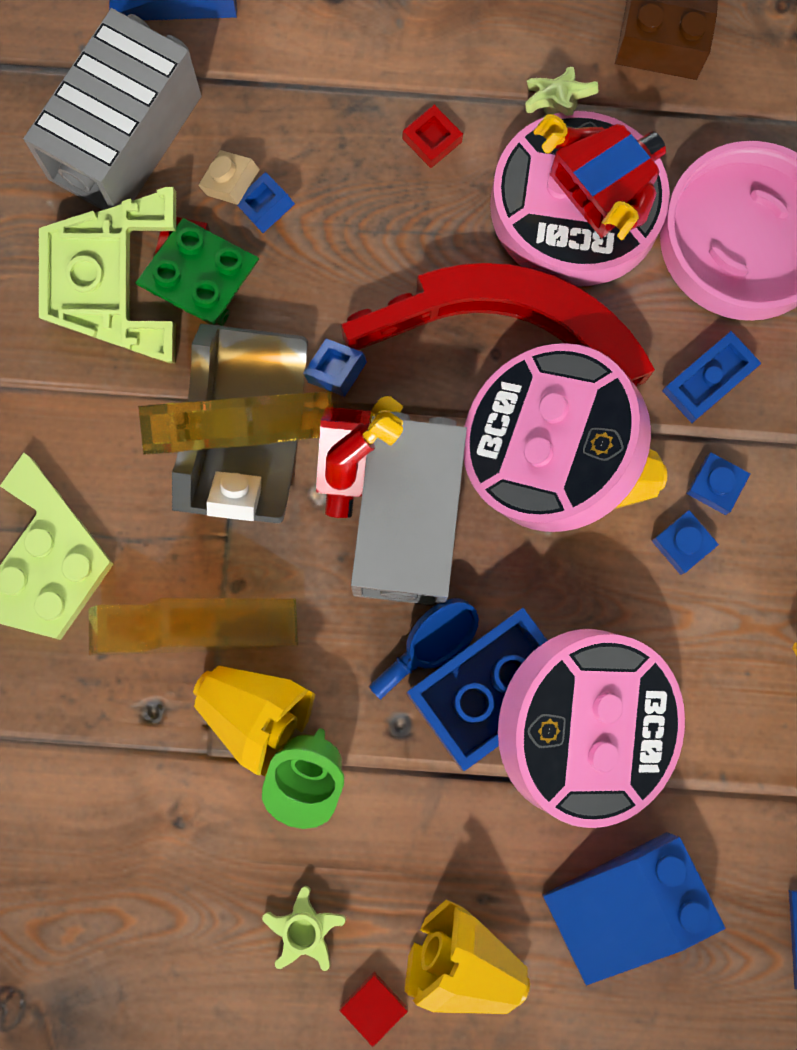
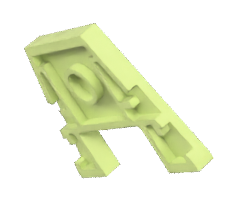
[39,187,176,363]
[0,453,114,640]

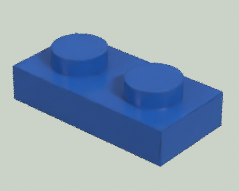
[662,331,761,423]

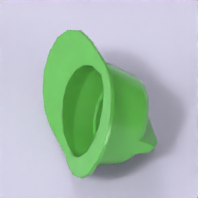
[262,728,344,829]

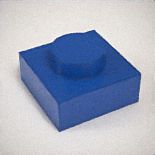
[237,172,295,233]
[303,338,367,397]
[686,452,750,515]
[652,510,719,575]

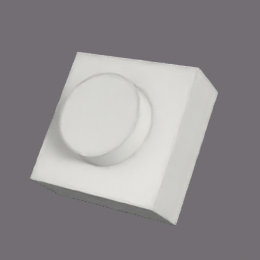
[207,471,261,521]

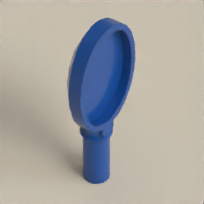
[368,598,479,700]

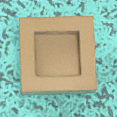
[198,150,260,205]

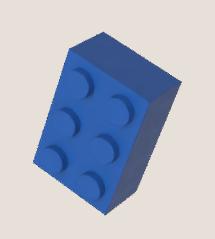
[406,608,548,771]

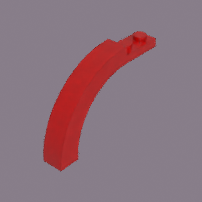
[341,263,655,386]

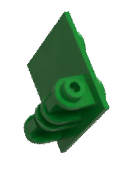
[136,218,259,326]

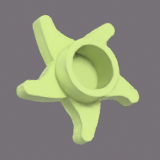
[525,67,599,116]
[262,886,346,971]

